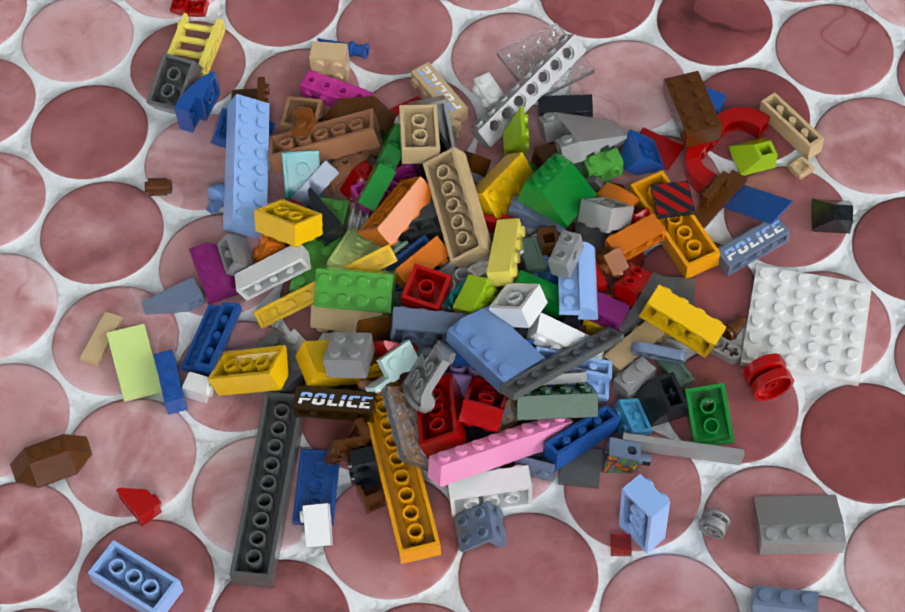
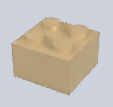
[309,41,351,83]

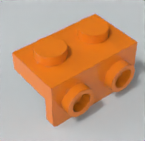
[252,233,285,264]

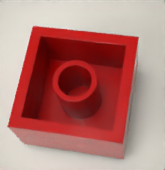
[401,263,452,311]

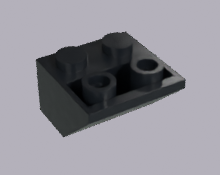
[635,372,688,427]

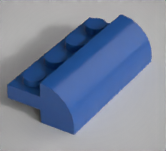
[180,302,242,377]

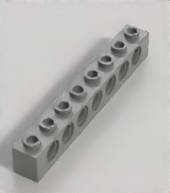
[470,34,587,147]

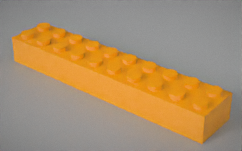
[356,372,442,564]

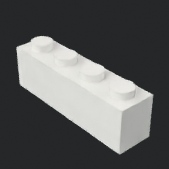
[234,244,311,301]
[526,313,604,359]

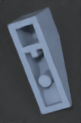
[509,196,566,235]
[141,277,205,315]

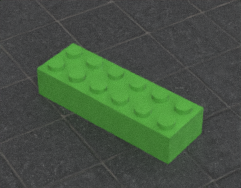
[289,197,351,304]

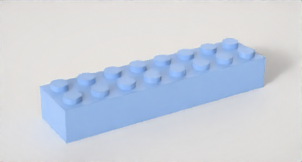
[223,94,270,239]

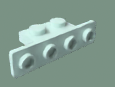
[365,340,432,393]

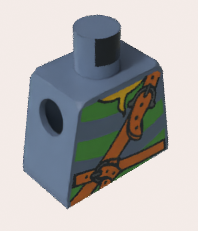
[602,437,651,474]

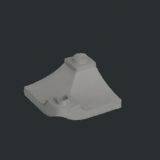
[401,340,456,414]

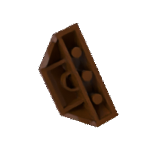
[322,96,395,133]
[10,434,93,488]

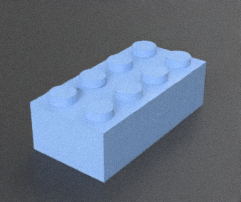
[619,474,670,553]
[88,540,184,612]

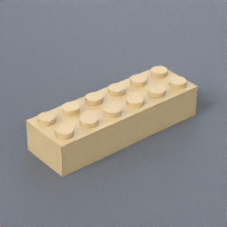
[423,147,492,269]

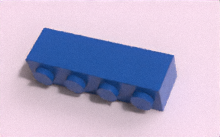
[543,404,620,470]

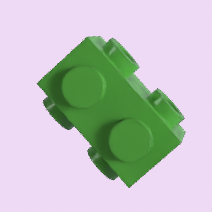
[582,148,624,181]

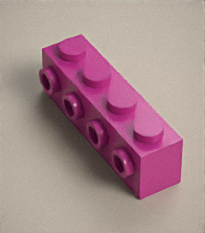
[299,70,373,107]

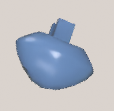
[206,183,225,214]

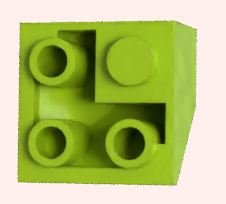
[503,106,529,158]
[728,137,778,176]

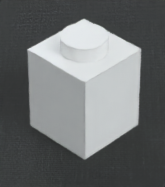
[182,372,214,403]

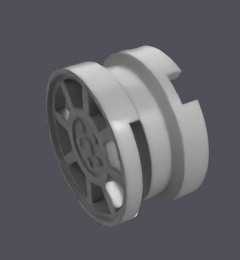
[697,509,731,539]

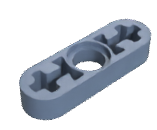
[631,342,687,364]

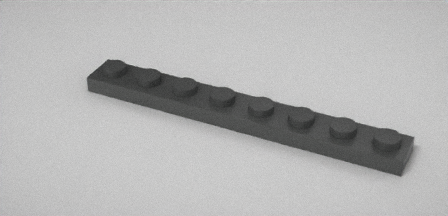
[499,326,624,401]

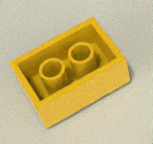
[254,199,323,247]

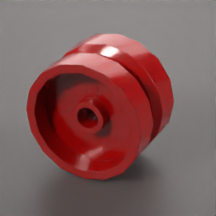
[742,353,794,401]

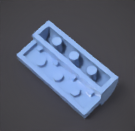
[558,242,598,320]
[535,346,612,403]

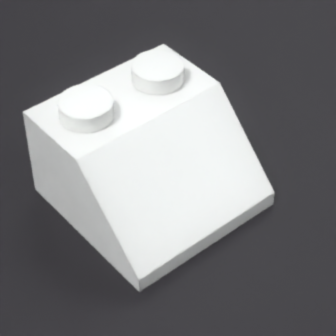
[489,283,548,328]

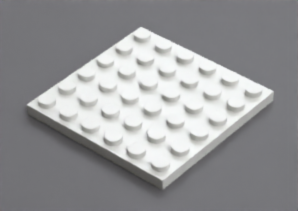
[740,265,872,386]

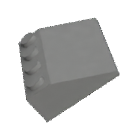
[753,495,846,555]

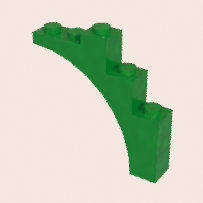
[355,123,401,211]

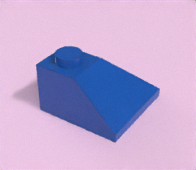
[621,130,665,175]

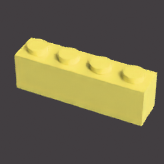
[486,218,525,286]

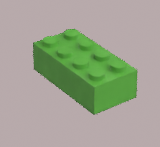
[314,266,397,313]

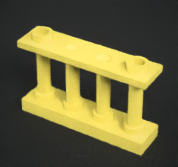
[167,13,226,79]

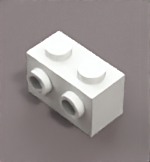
[472,72,504,112]
[300,503,333,548]

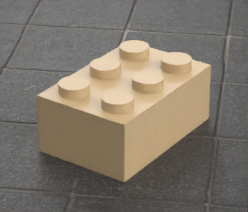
[399,104,440,164]

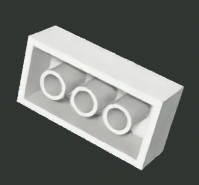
[448,465,532,517]

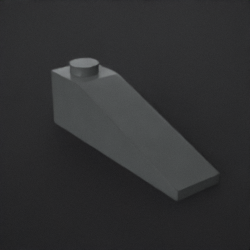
[618,272,676,337]

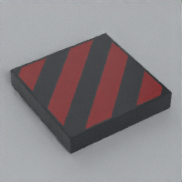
[650,180,695,219]

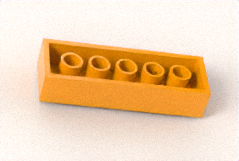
[630,170,720,278]

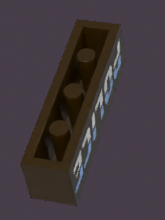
[293,385,377,423]

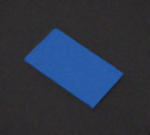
[724,185,793,224]

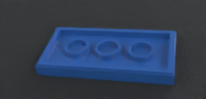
[292,449,340,526]

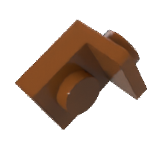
[290,108,316,136]

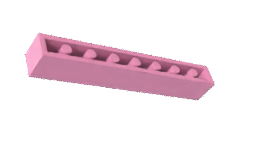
[428,418,573,487]

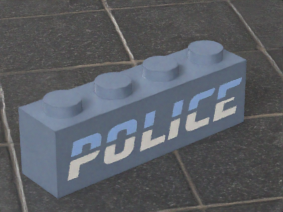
[718,218,790,276]

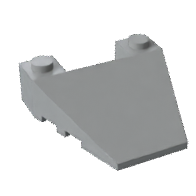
[538,112,627,164]

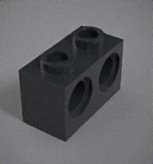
[347,446,381,490]

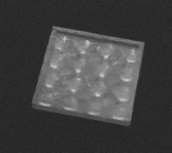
[497,23,594,102]
[381,386,429,472]

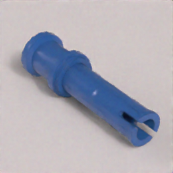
[317,38,370,59]

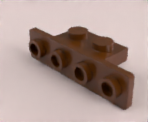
[695,170,747,228]

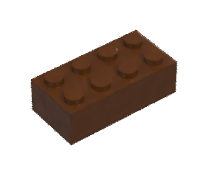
[662,71,722,148]

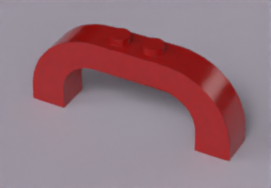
[684,107,770,194]

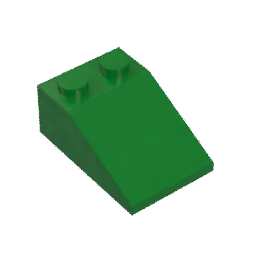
[682,383,735,445]

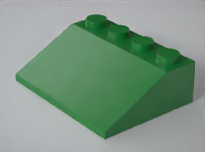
[517,152,597,228]

